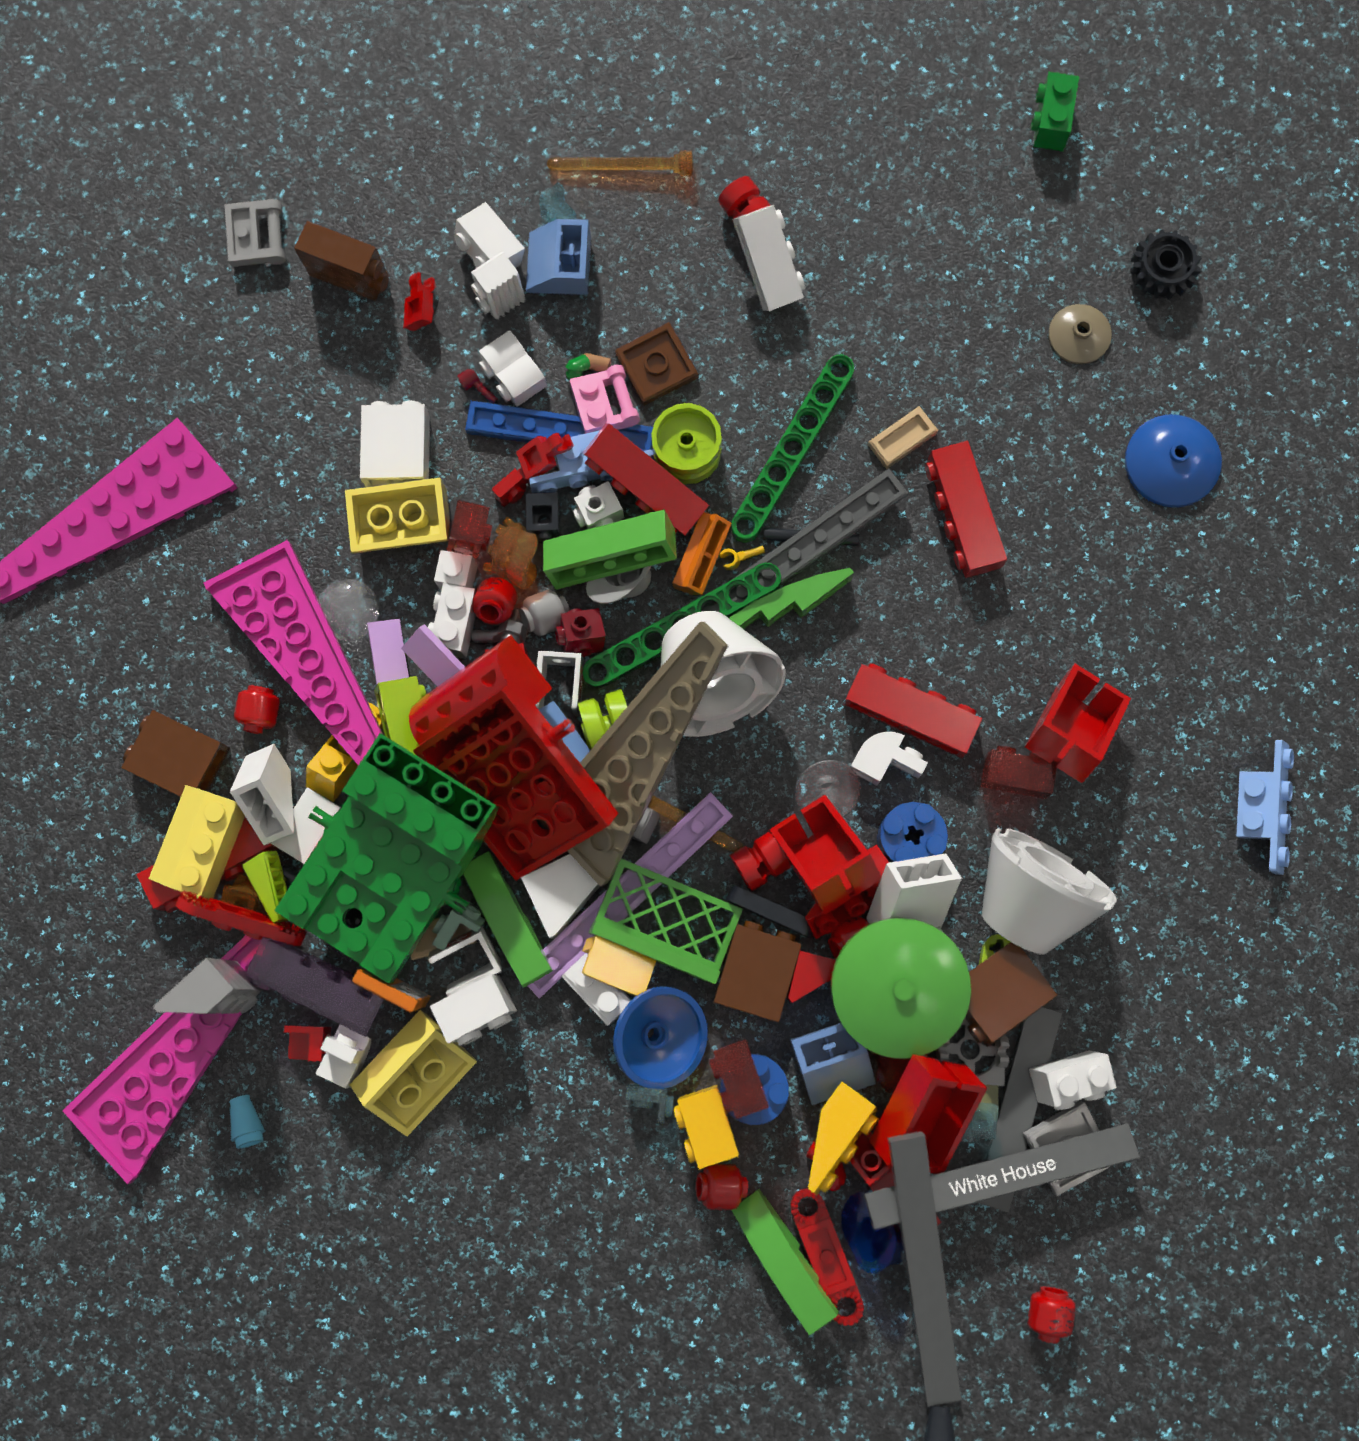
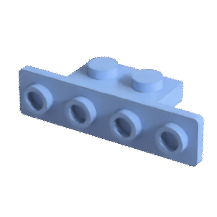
[529,427,655,493]
[1236,740,1294,875]

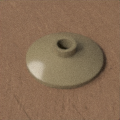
[1048,304,1112,364]

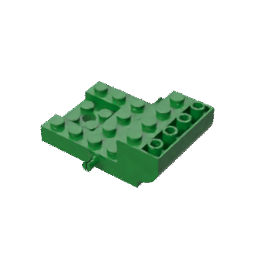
[274,733,498,984]

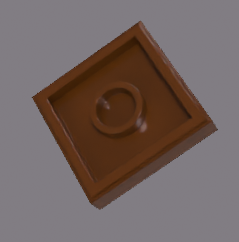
[614,322,699,406]

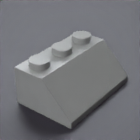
[153,958,262,1014]

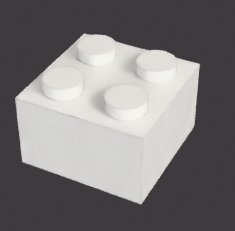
[430,974,517,1046]

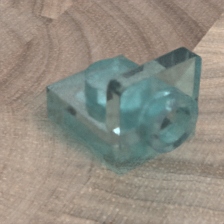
[539,182,576,223]
[625,1083,674,1124]

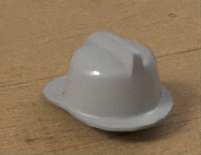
[586,566,652,604]

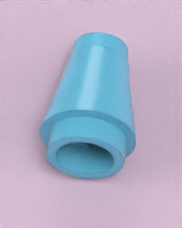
[229,1095,265,1149]

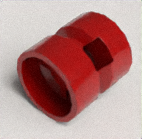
[718,176,771,223]
[730,831,791,892]

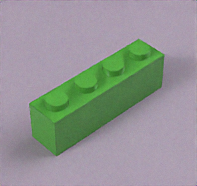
[543,509,677,590]

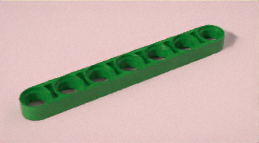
[731,354,854,543]
[582,562,782,688]

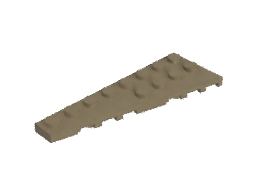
[538,621,729,887]

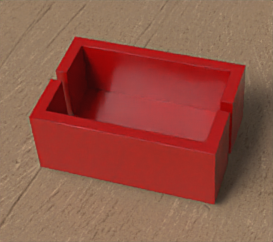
[1025,663,1131,783]
[769,795,882,915]
[869,1054,988,1174]

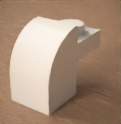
[848,732,928,786]
[316,1024,371,1089]

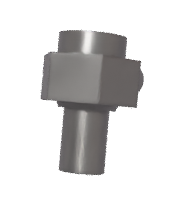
[472,609,527,644]

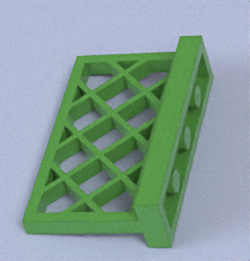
[588,859,743,984]

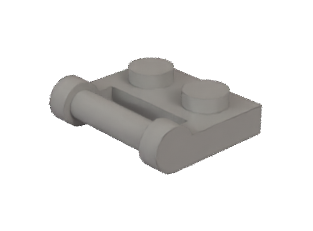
[224,199,286,267]

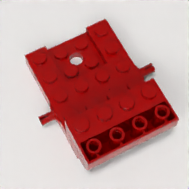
[409,635,619,881]

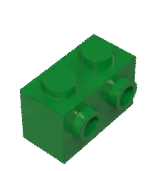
[1031,72,1079,151]

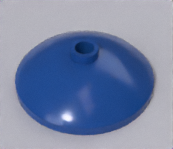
[1125,415,1222,507]
[613,987,708,1089]

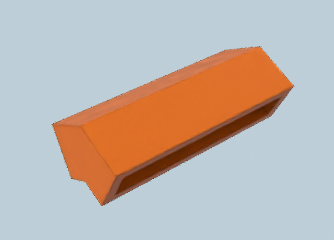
[673,512,731,595]

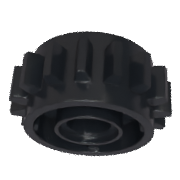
[1130,230,1202,300]

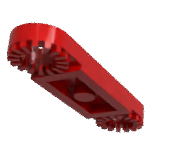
[175,891,307,946]
[790,1188,864,1326]

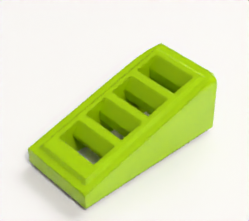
[243,851,289,923]

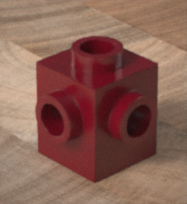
[555,608,606,657]

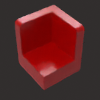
[284,1025,331,1061]

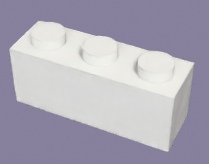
[733,205,805,311]

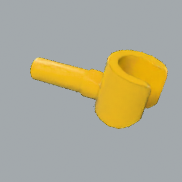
[720,546,765,571]

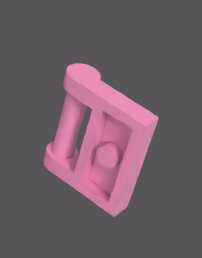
[570,365,640,434]

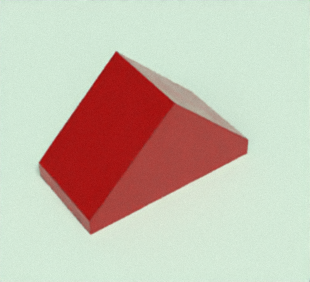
[787,951,836,1003]

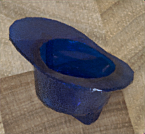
[841,1192,903,1273]

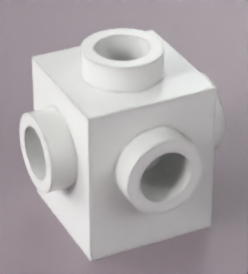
[572,481,624,529]

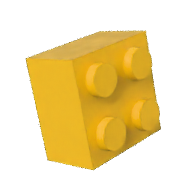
[673,1085,739,1169]

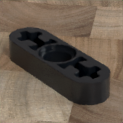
[726,885,815,940]

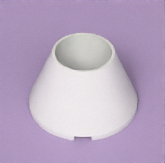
[661,611,786,737]
[982,828,1117,954]

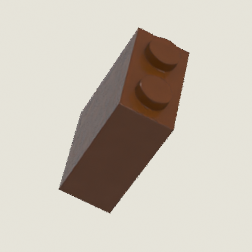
[294,221,389,301]
[121,710,230,797]
[714,920,802,1022]
[965,942,1057,1047]

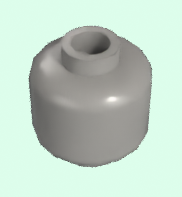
[519,589,570,636]

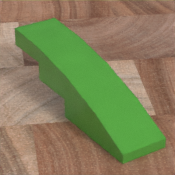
[729,568,854,629]
[463,851,553,988]
[732,1189,839,1335]

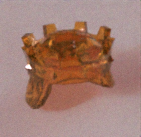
[483,517,538,590]

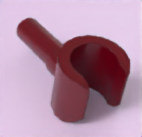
[457,369,498,404]

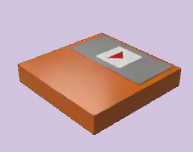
[352,968,431,1013]

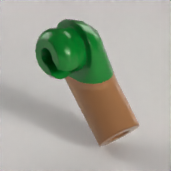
[565,353,611,380]

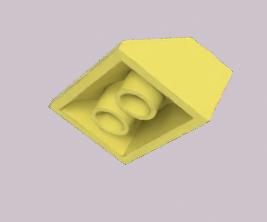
[345,478,450,554]
[149,785,245,900]
[350,1010,477,1136]

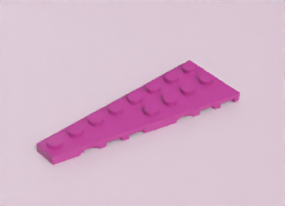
[0,418,238,604]
[204,540,383,765]
[63,935,286,1184]

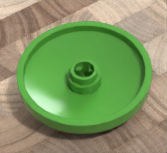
[831,918,971,1058]

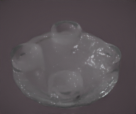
[318,579,380,642]

